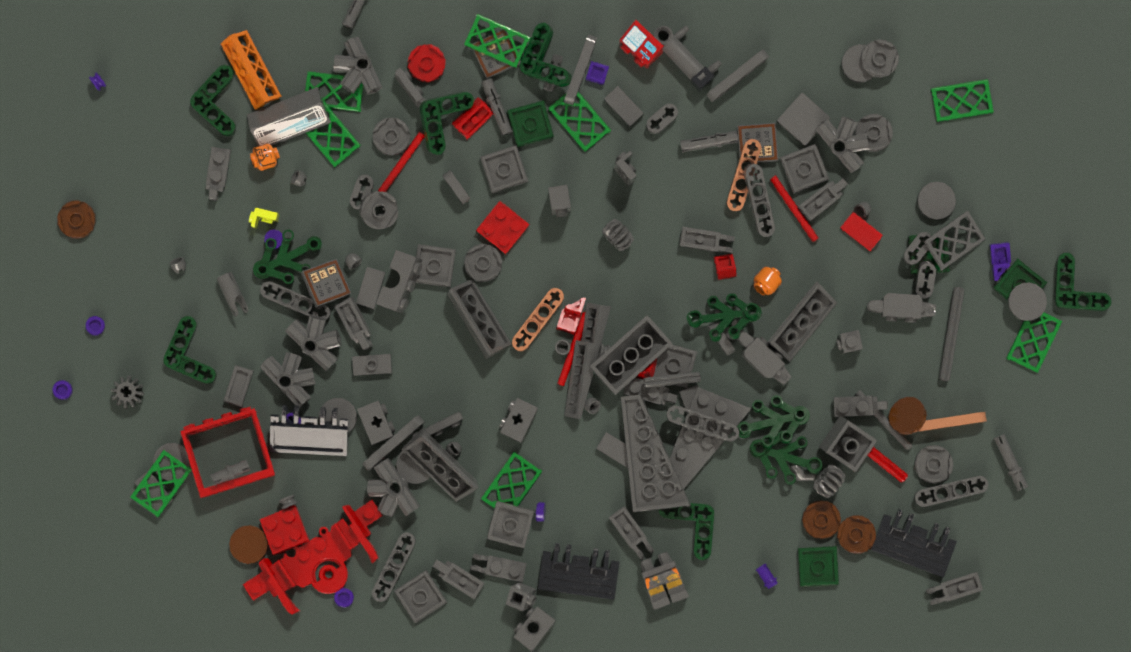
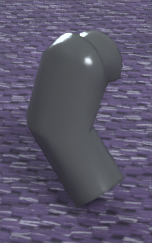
[789,463,815,481]

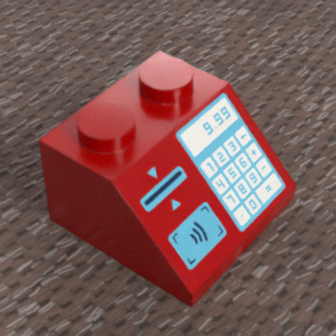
[620,20,664,69]

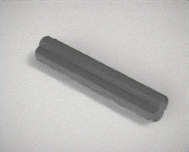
[644,372,701,388]

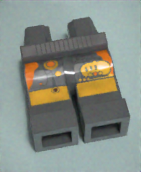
[641,552,689,610]

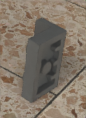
[614,151,637,186]

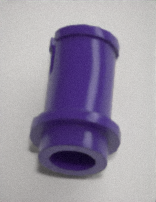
[756,563,778,589]

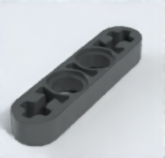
[564,34,598,106]
[706,49,770,103]
[744,164,775,237]
[260,282,331,321]
[666,406,739,441]
[362,415,425,471]
[914,476,988,507]
[372,532,416,602]

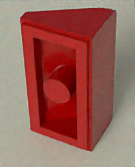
[452,98,493,140]
[840,212,883,251]

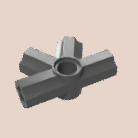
[334,37,383,95]
[815,116,869,173]
[285,315,341,371]
[260,352,315,409]
[367,458,420,517]

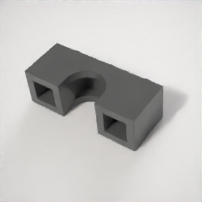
[376,250,422,314]

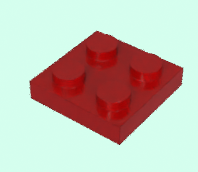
[476,201,530,255]
[260,505,310,556]

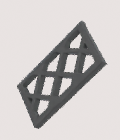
[924,211,985,270]

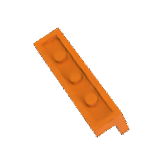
[221,30,282,110]

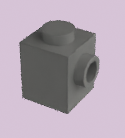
[836,330,863,354]
[506,582,536,611]

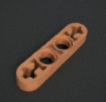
[727,139,761,211]
[512,288,564,351]
[914,412,987,432]

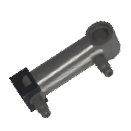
[654,26,722,92]

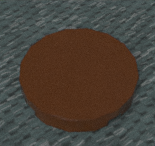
[57,200,96,239]
[889,397,927,435]
[802,500,841,539]
[837,515,876,554]
[229,525,268,564]

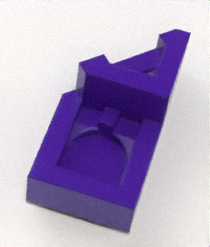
[989,242,1011,281]

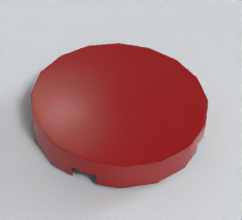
[408,44,446,82]

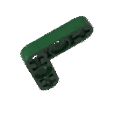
[520,23,572,87]
[190,65,236,136]
[420,92,474,155]
[1054,253,1112,311]
[163,316,217,384]
[658,503,714,560]

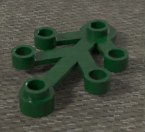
[253,229,322,284]
[687,293,762,342]
[737,395,810,448]
[750,431,822,485]

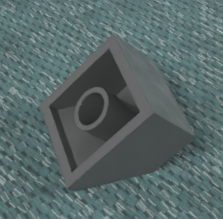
[819,415,877,472]

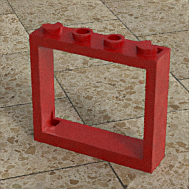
[180,407,275,498]

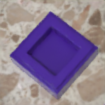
[586,61,609,85]

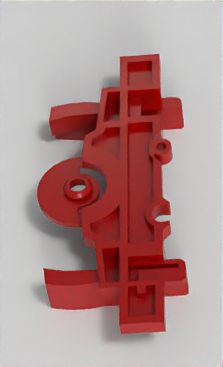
[243,500,383,615]

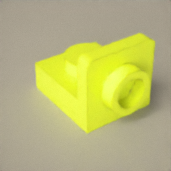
[249,208,280,229]

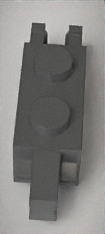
[866,293,936,323]
[737,332,792,385]

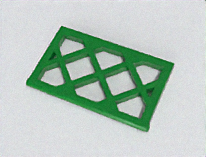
[464,14,530,68]
[305,71,364,112]
[931,79,994,122]
[548,92,611,152]
[306,102,361,167]
[1006,312,1062,373]
[130,450,192,517]
[481,452,542,508]

